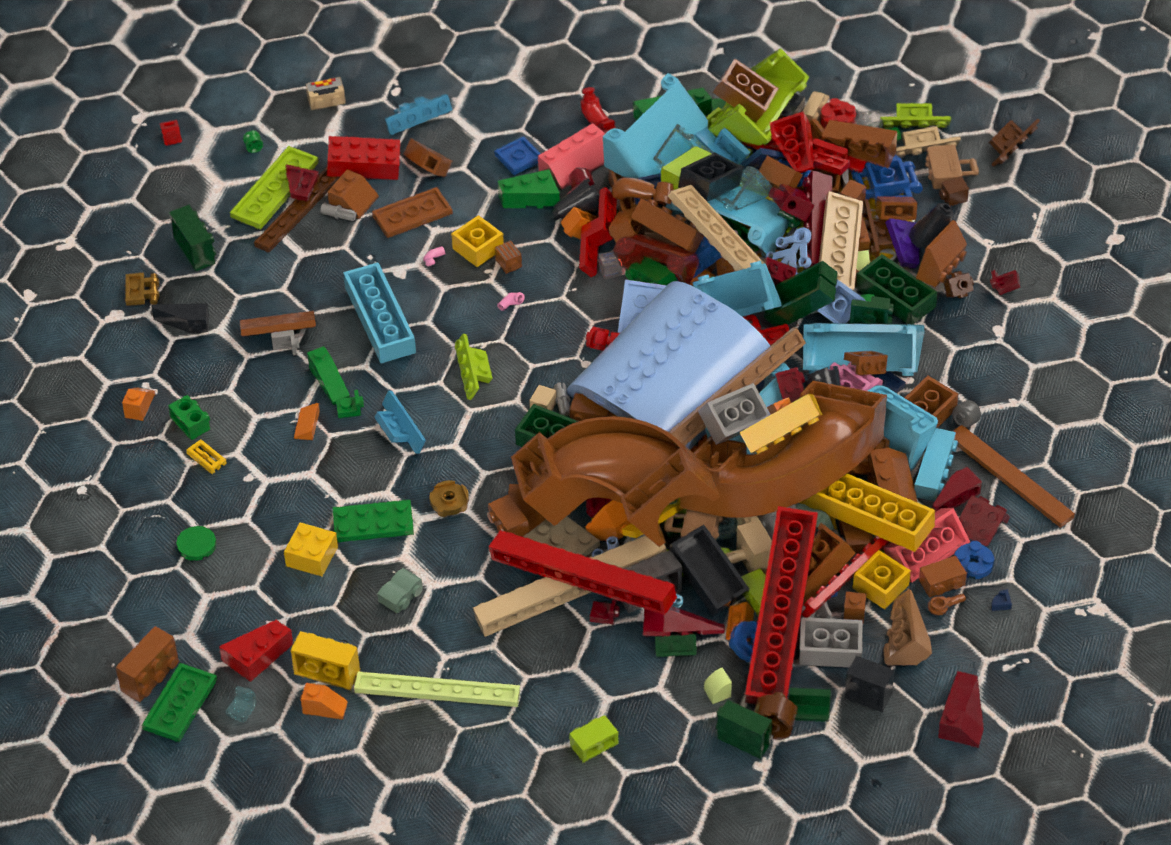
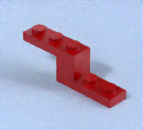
[579,187,617,277]

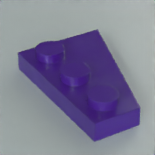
[886,218,919,269]

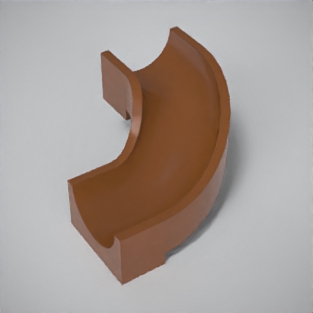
[680,381,887,518]
[511,416,720,547]

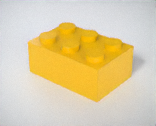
[291,631,360,690]

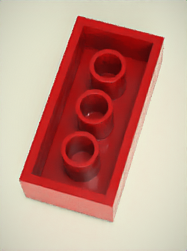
[327,136,400,180]

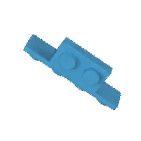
[385,94,452,135]
[694,128,755,184]
[375,390,426,454]

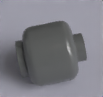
[952,400,981,428]

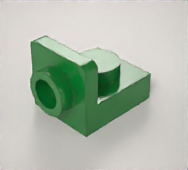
[336,390,364,418]

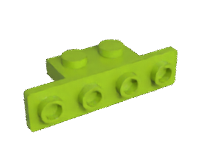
[879,103,951,128]
[454,334,493,400]

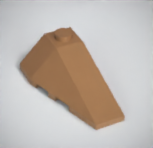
[884,589,932,665]

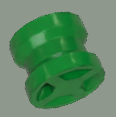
[243,131,263,153]

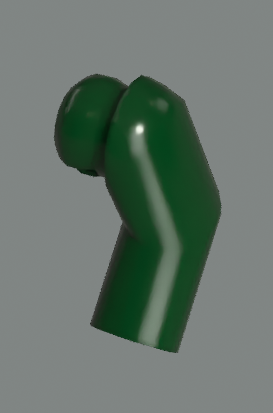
[777,209,801,228]

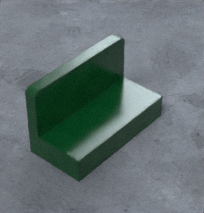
[654,631,697,657]
[789,688,831,722]

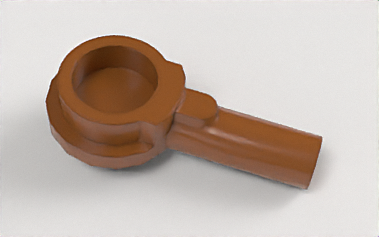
[928,593,966,615]

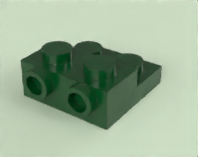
[850,296,894,324]

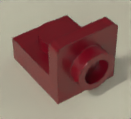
[589,599,620,625]

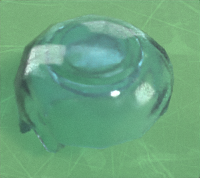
[717,516,738,540]

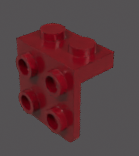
[959,495,1010,546]

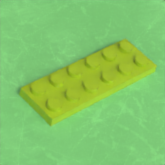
[230,146,319,230]

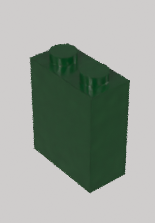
[716,700,772,759]

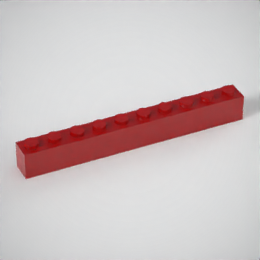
[488,530,677,615]

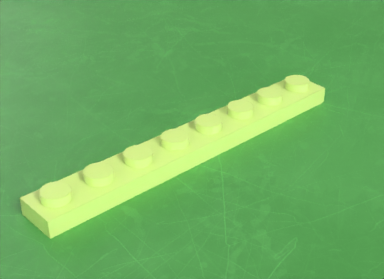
[354,672,520,707]

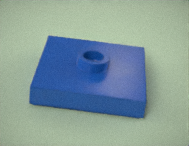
[494,136,541,175]

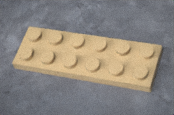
[668,185,764,271]
[819,191,863,291]

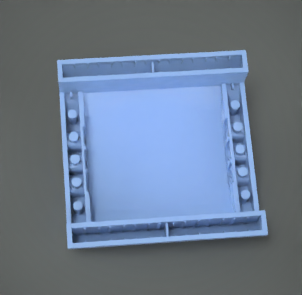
[567,281,770,450]

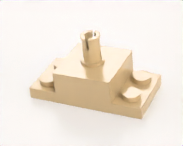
[725,516,772,574]

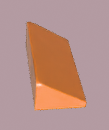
[294,403,320,440]
[725,602,754,642]

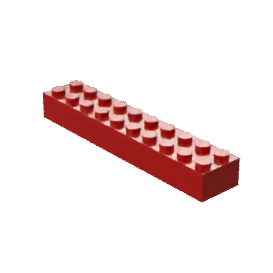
[745,506,818,705]

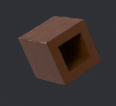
[939,177,969,206]

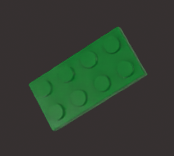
[333,500,414,542]
[142,663,217,742]

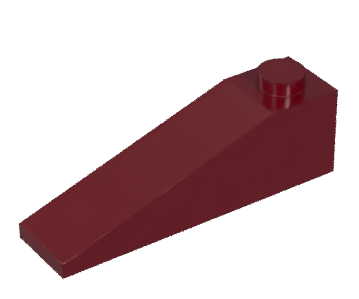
[643,606,725,636]
[938,671,984,748]

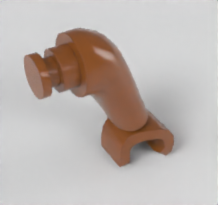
[612,177,674,206]

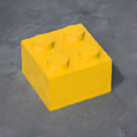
[451,215,504,267]
[284,522,338,577]
[853,550,911,609]

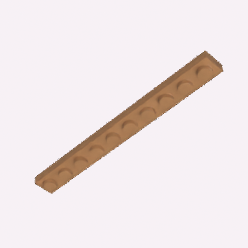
[669,327,806,445]

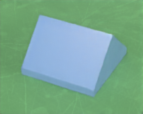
[817,279,866,324]

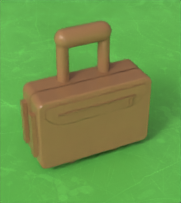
[925,145,979,189]
[664,509,723,540]

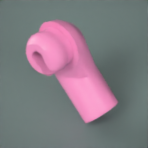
[423,246,445,267]
[497,292,525,311]

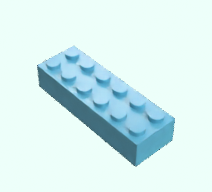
[343,262,416,363]

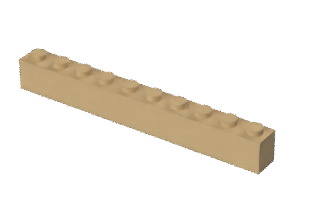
[473,535,667,637]

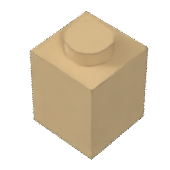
[530,385,556,411]

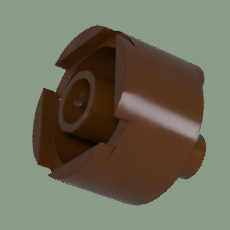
[754,692,798,740]

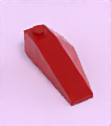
[770,112,814,173]

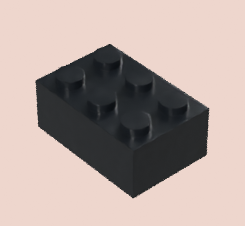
[678,152,743,202]

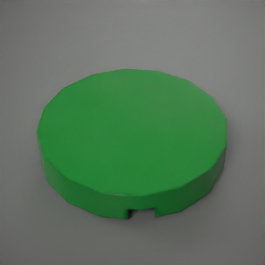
[176,526,217,561]

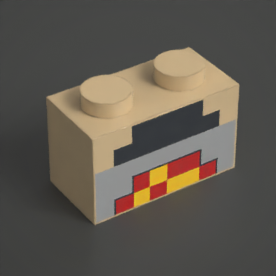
[306,77,345,110]

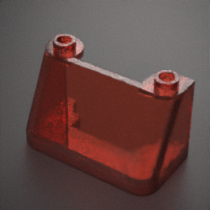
[613,234,699,285]

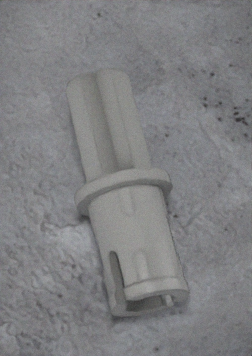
[320,203,356,221]
[554,382,570,417]

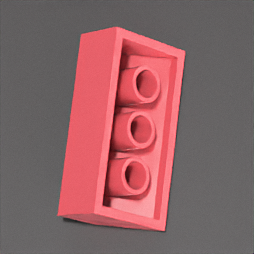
[538,124,605,190]
[883,508,971,582]

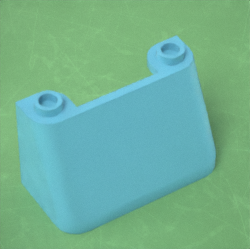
[693,261,782,316]
[868,386,938,471]

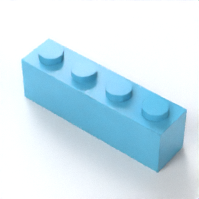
[914,428,958,502]

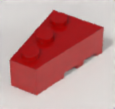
[219,619,293,682]

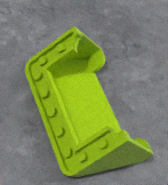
[708,48,809,145]

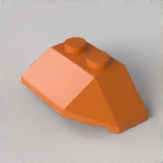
[585,500,631,541]

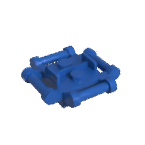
[851,155,923,205]

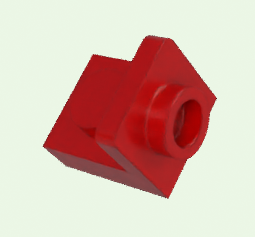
[160,120,182,145]

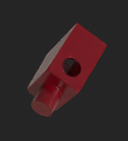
[769,184,815,221]

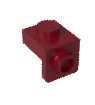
[990,270,1021,295]

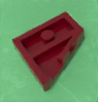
[285,164,319,202]

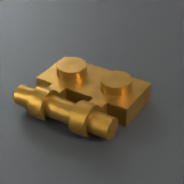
[125,273,159,306]

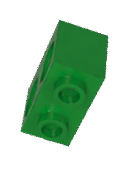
[168,395,210,440]

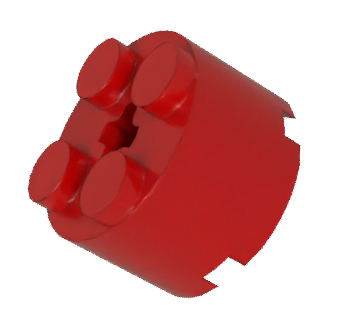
[820,98,856,130]

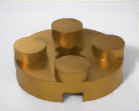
[430,480,469,517]

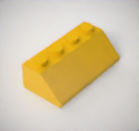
[739,394,822,455]

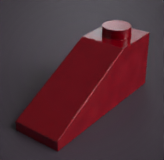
[932,467,982,512]

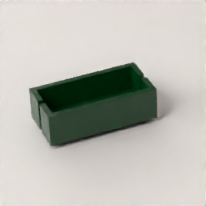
[764,261,838,327]

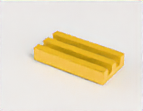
[186,439,227,474]

